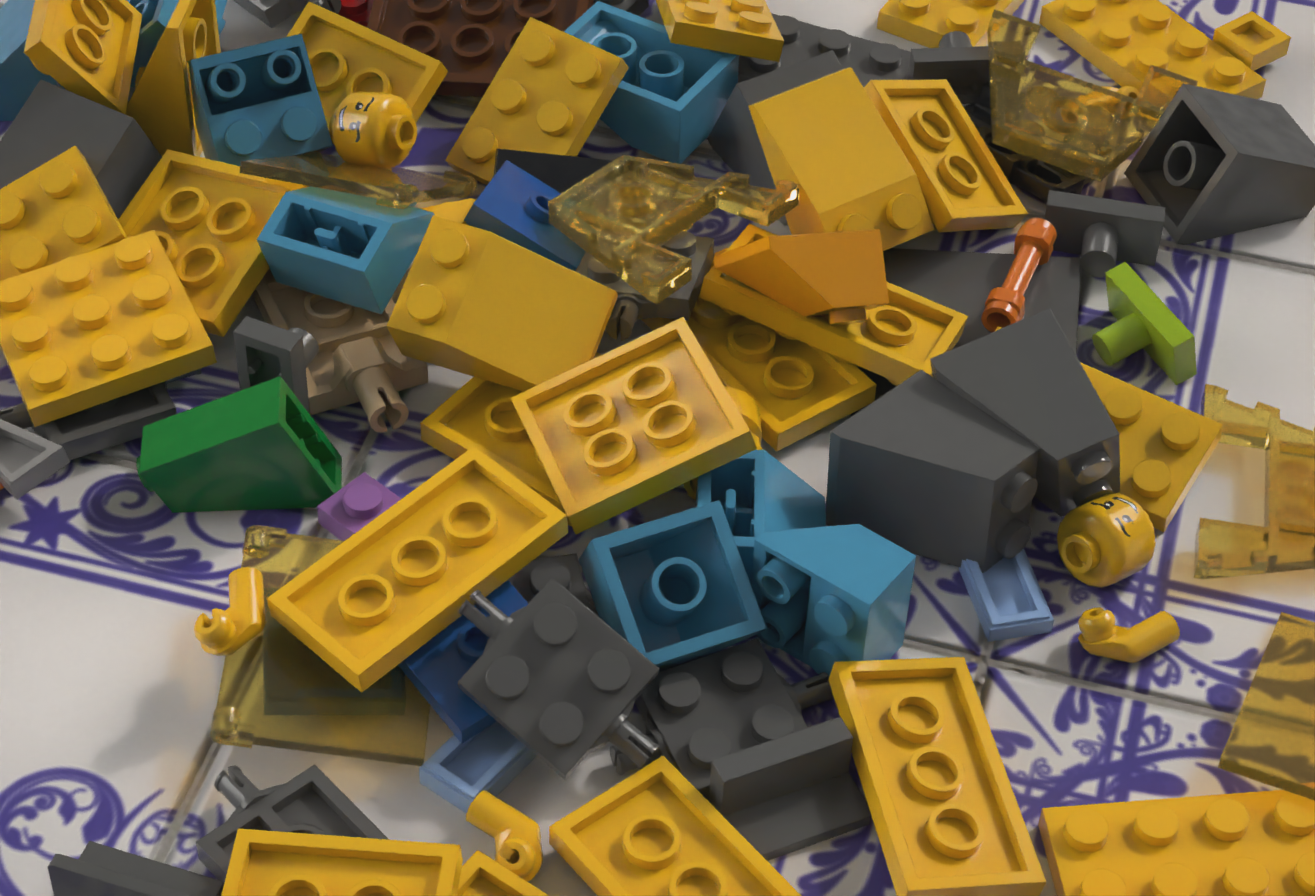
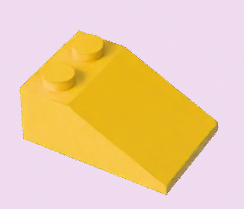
[126,0,221,157]
[748,67,934,251]
[387,215,618,392]

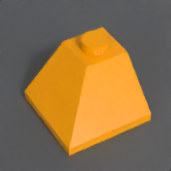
[714,229,889,326]

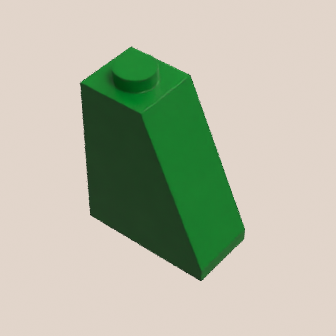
[136,376,342,513]

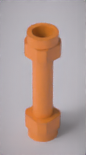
[981,218,1057,333]

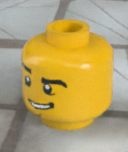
[329,91,417,169]
[1057,494,1156,588]

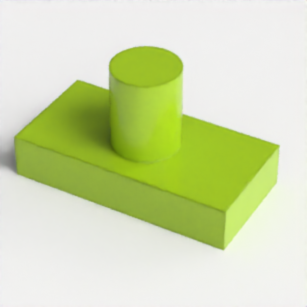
[1092,262,1197,386]

